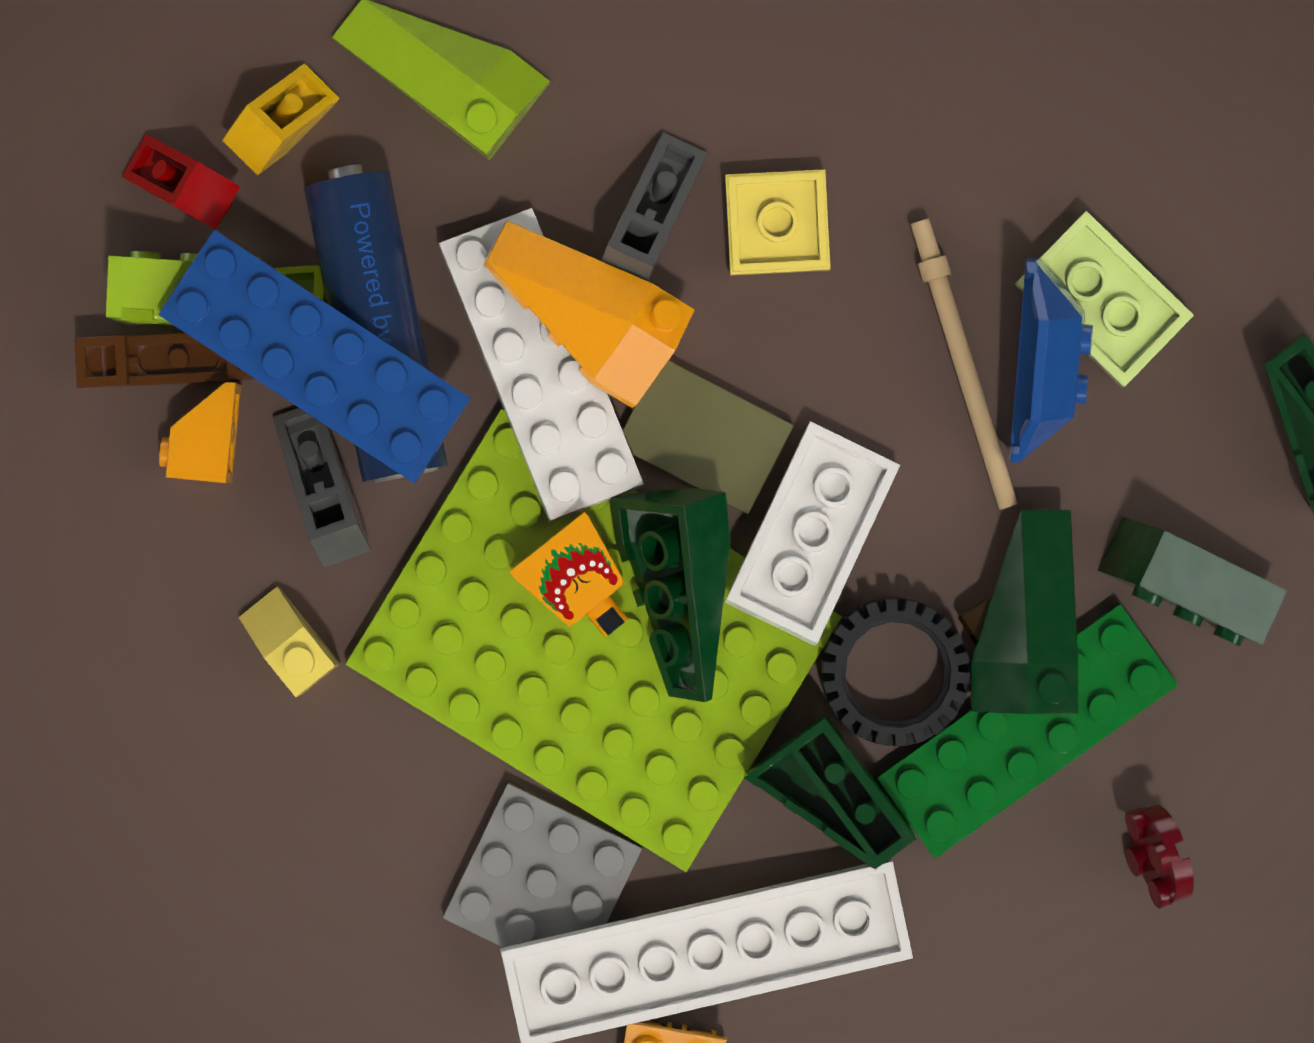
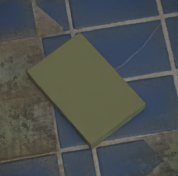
[623,360,794,514]

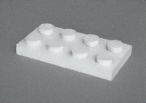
[724,421,900,646]

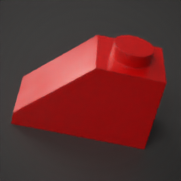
[122,134,240,230]

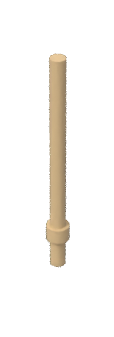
[910,218,1018,510]

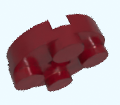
[1125,805,1194,909]

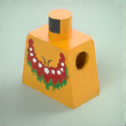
[509,512,628,638]

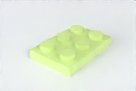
[1015,211,1194,388]

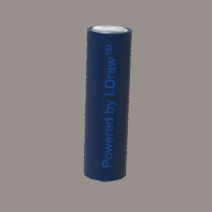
[304,165,448,483]

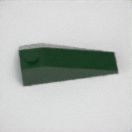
[611,488,731,702]
[970,510,1078,714]

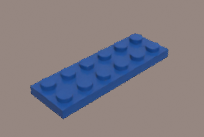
[158,230,472,484]

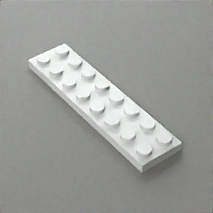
[500,859,913,1043]

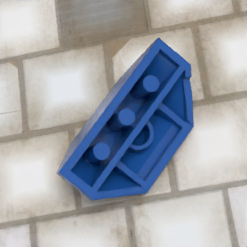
[1009,257,1093,463]

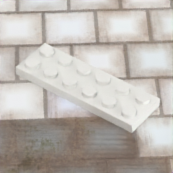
[439,208,644,523]

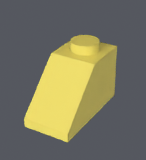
[239,586,340,697]

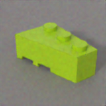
[106,251,261,325]

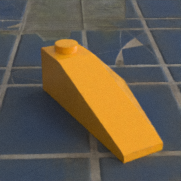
[483,221,695,408]

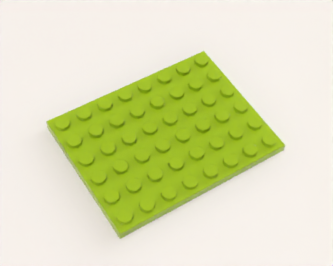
[345,409,842,872]

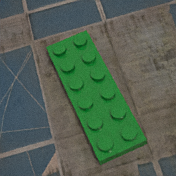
[876,604,1178,859]

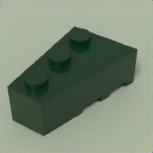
[744,713,916,869]

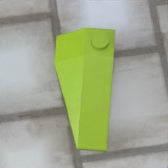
[332,0,550,161]

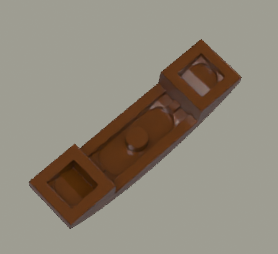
[74,333,255,388]

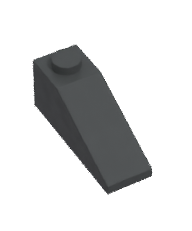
[602,132,708,282]
[272,408,371,568]

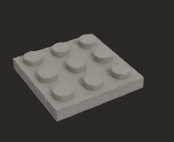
[443,782,643,947]

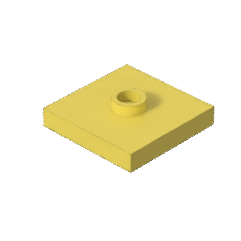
[725,169,830,276]

